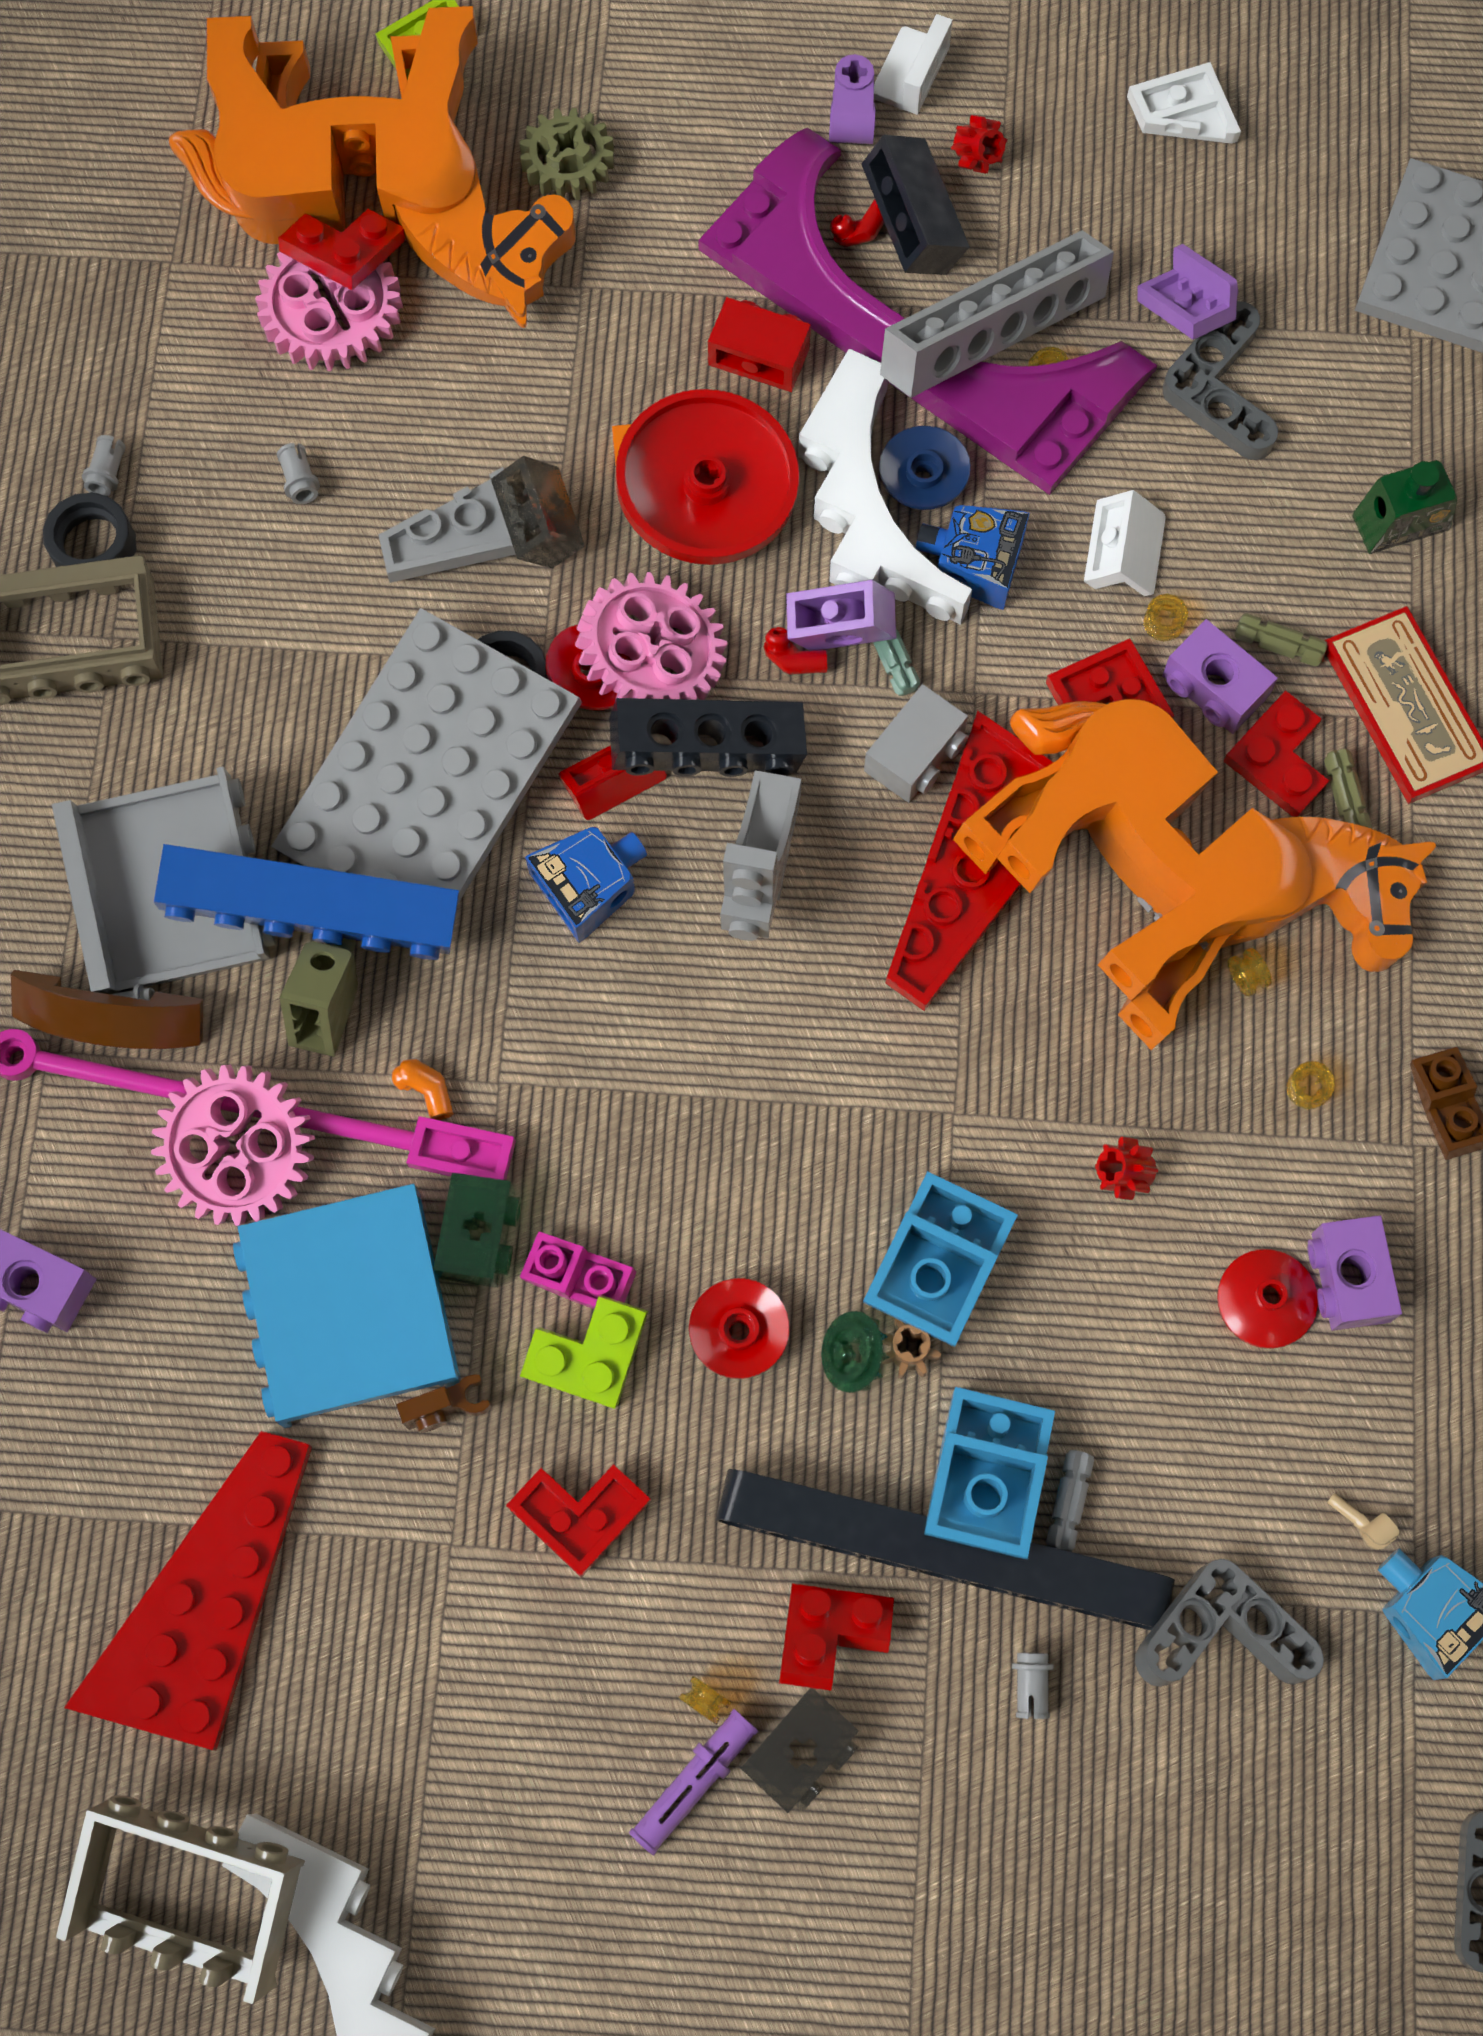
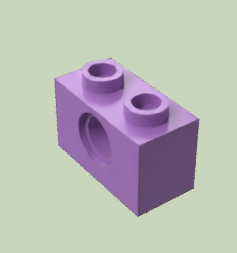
[786,580,896,651]
[1162,619,1278,734]
[1307,1215,1402,1331]
[0,1229,96,1334]

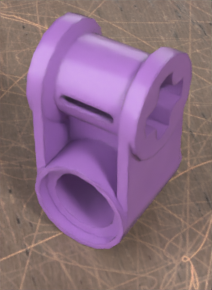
[829,54,875,144]

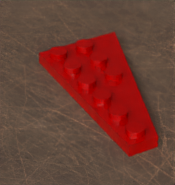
[885,710,1054,1011]
[64,1431,312,1751]

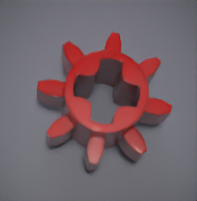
[951,115,1008,174]
[1095,1137,1159,1200]

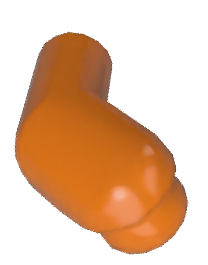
[392,1059,454,1121]

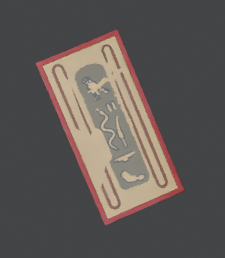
[1325,606,1483,804]

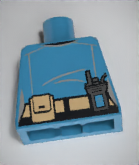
[1377,1548,1483,1680]

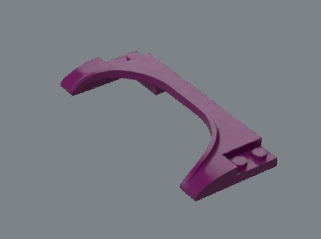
[698,127,1158,495]

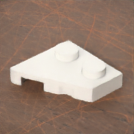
[1127,62,1241,144]

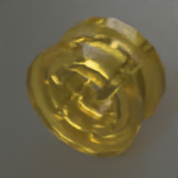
[1143,594,1188,642]
[1227,948,1272,997]
[1286,1061,1335,1109]
[678,1676,731,1725]

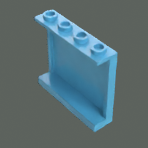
[233,1184,461,1428]

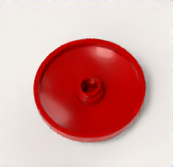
[615,389,799,565]

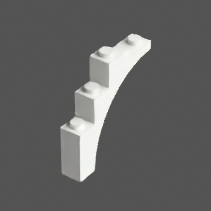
[799,349,972,624]
[222,1814,435,2036]

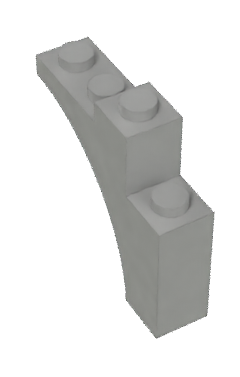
[720,770,801,941]

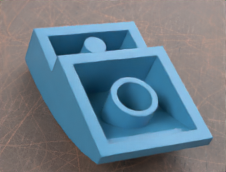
[863,1171,1018,1347]
[924,1387,1055,1560]

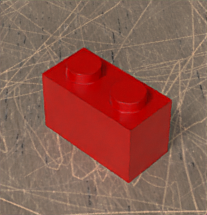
[707,297,811,393]

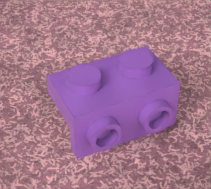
[1137,244,1238,340]

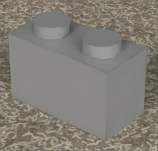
[864,684,968,803]

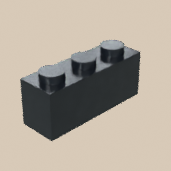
[861,135,970,275]

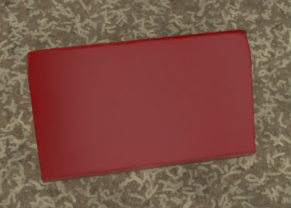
[558,745,667,820]

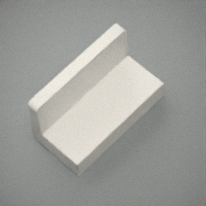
[873,14,953,115]
[1084,490,1166,596]

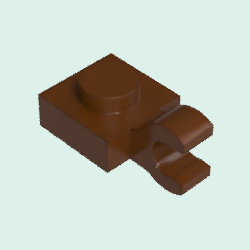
[396,1374,492,1433]

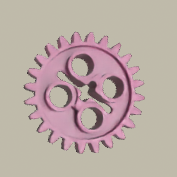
[255,252,403,371]
[575,572,727,701]
[151,1064,315,1226]

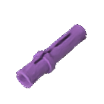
[629,1709,759,1856]

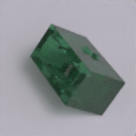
[433,1172,521,1288]

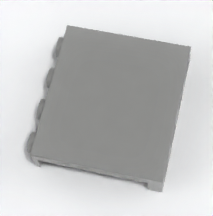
[51,767,276,994]

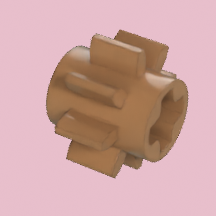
[879,1318,941,1379]

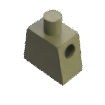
[280,938,358,1057]

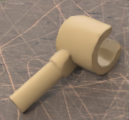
[1327,1493,1399,1550]

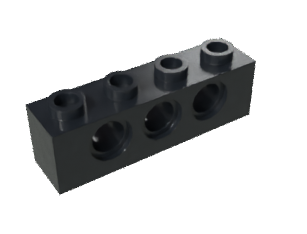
[609,698,807,777]

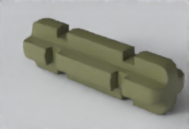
[1235,613,1327,666]
[1324,749,1372,829]

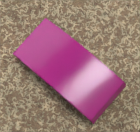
[520,1231,637,1309]

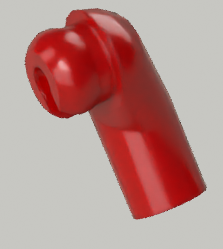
[830,199,885,247]
[763,627,827,675]

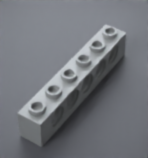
[880,230,1114,398]

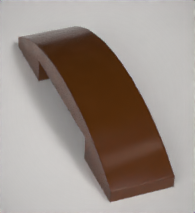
[11,970,203,1049]

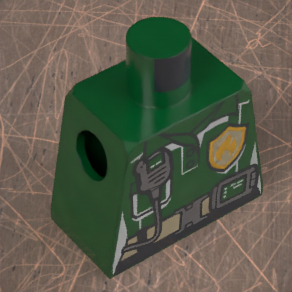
[1352,460,1457,554]

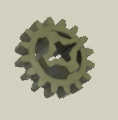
[520,108,615,200]

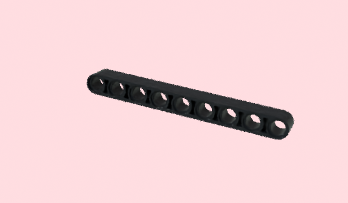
[716,1469,1175,1630]

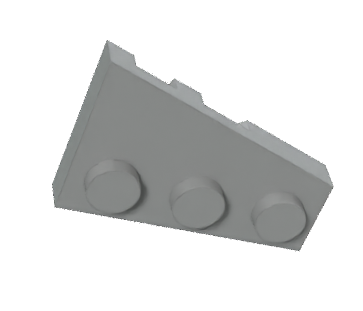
[378,467,524,583]

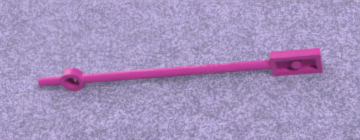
[0,1029,516,1188]

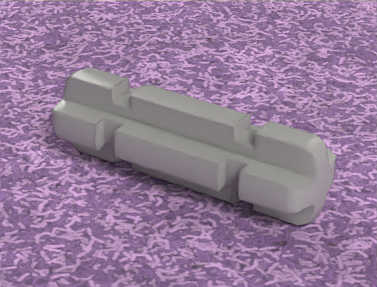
[1046,1450,1094,1552]

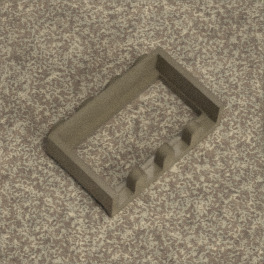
[0,555,163,705]
[56,1795,305,2004]

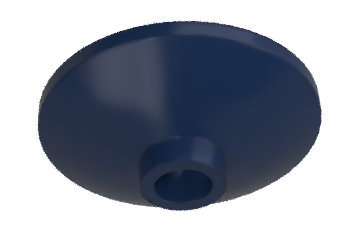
[879,426,971,510]

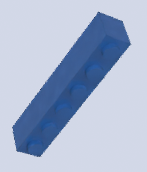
[154,844,459,960]

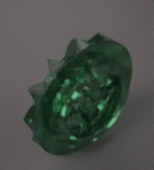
[821,1311,890,1393]

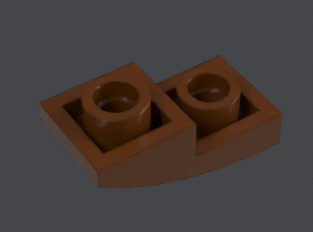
[1410,1047,1483,1160]

